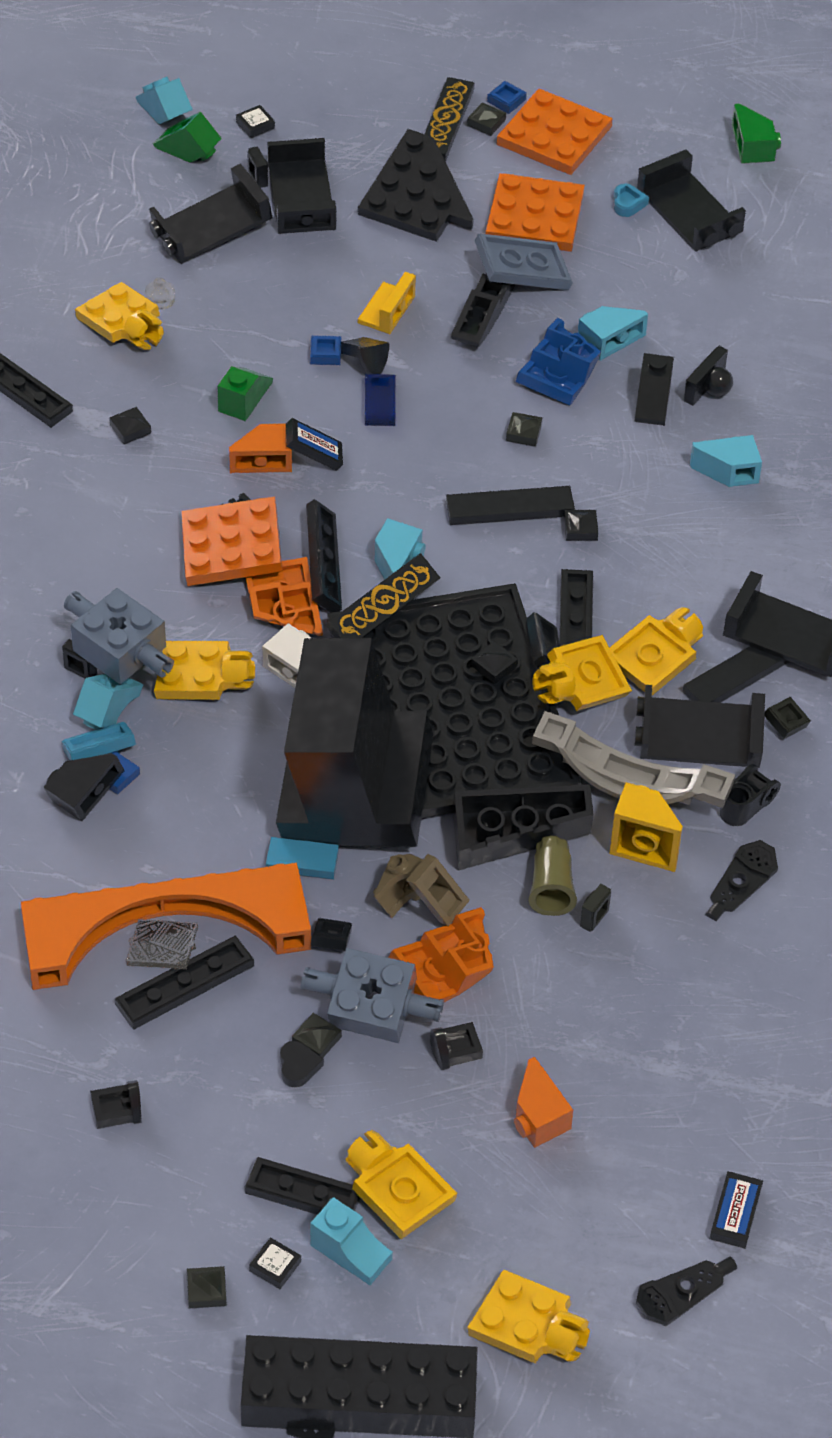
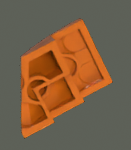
[245,557,323,636]
[388,907,494,1002]

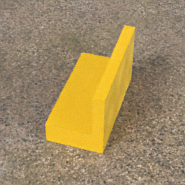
[358,272,416,334]

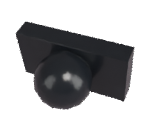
[684,345,733,406]

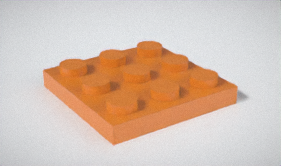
[497,88,613,175]
[486,173,585,252]
[181,496,283,586]

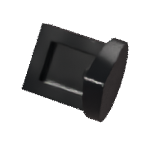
[341,337,390,378]
[430,1022,483,1070]
[90,1080,142,1129]

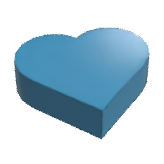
[614,183,649,217]

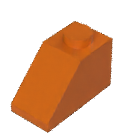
[229,423,292,473]
[514,1056,573,1148]

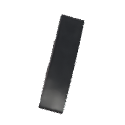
[451,273,516,347]

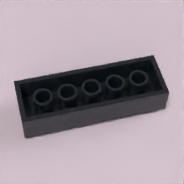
[240,1335,478,1438]

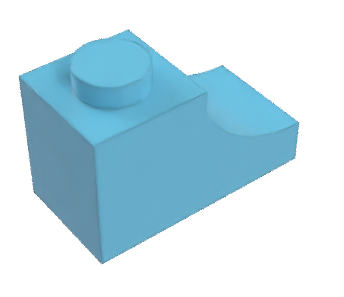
[73,674,144,729]
[310,1197,393,1285]

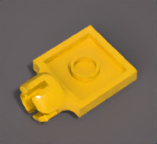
[75,282,164,350]
[609,607,703,695]
[532,635,632,711]
[154,641,255,700]
[345,1130,458,1239]
[467,1269,590,1364]

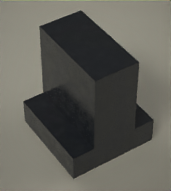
[276,638,434,847]

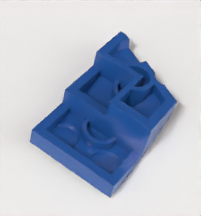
[516,318,601,406]

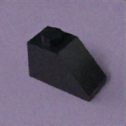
[634,353,674,426]
[44,753,125,822]

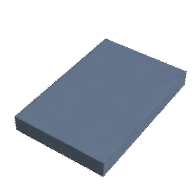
[475,233,573,290]

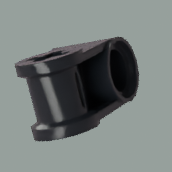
[720,764,781,826]

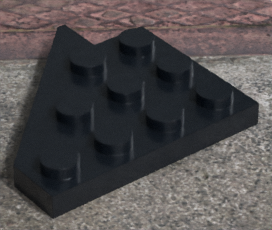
[358,129,473,242]

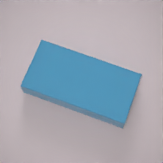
[62,722,136,761]
[266,837,339,879]

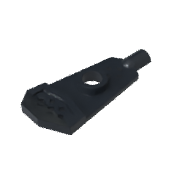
[705,840,778,921]
[636,1256,737,1326]

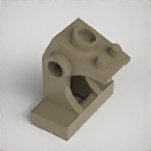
[373,854,470,926]

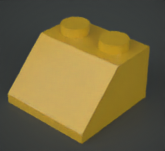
[609,782,683,872]

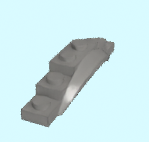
[532,711,735,808]

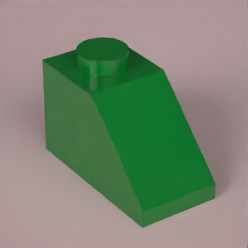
[731,104,781,163]
[153,111,222,163]
[217,366,273,421]

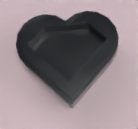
[280,1041,324,1087]

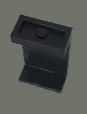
[267,138,336,234]
[637,149,746,252]
[149,163,273,264]
[723,571,832,677]
[634,685,765,768]

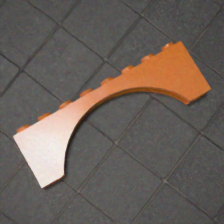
[21,863,311,990]

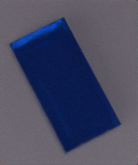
[365,374,396,426]

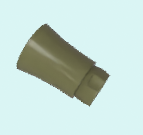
[529,836,577,916]

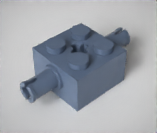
[64,588,174,685]
[301,948,444,1043]

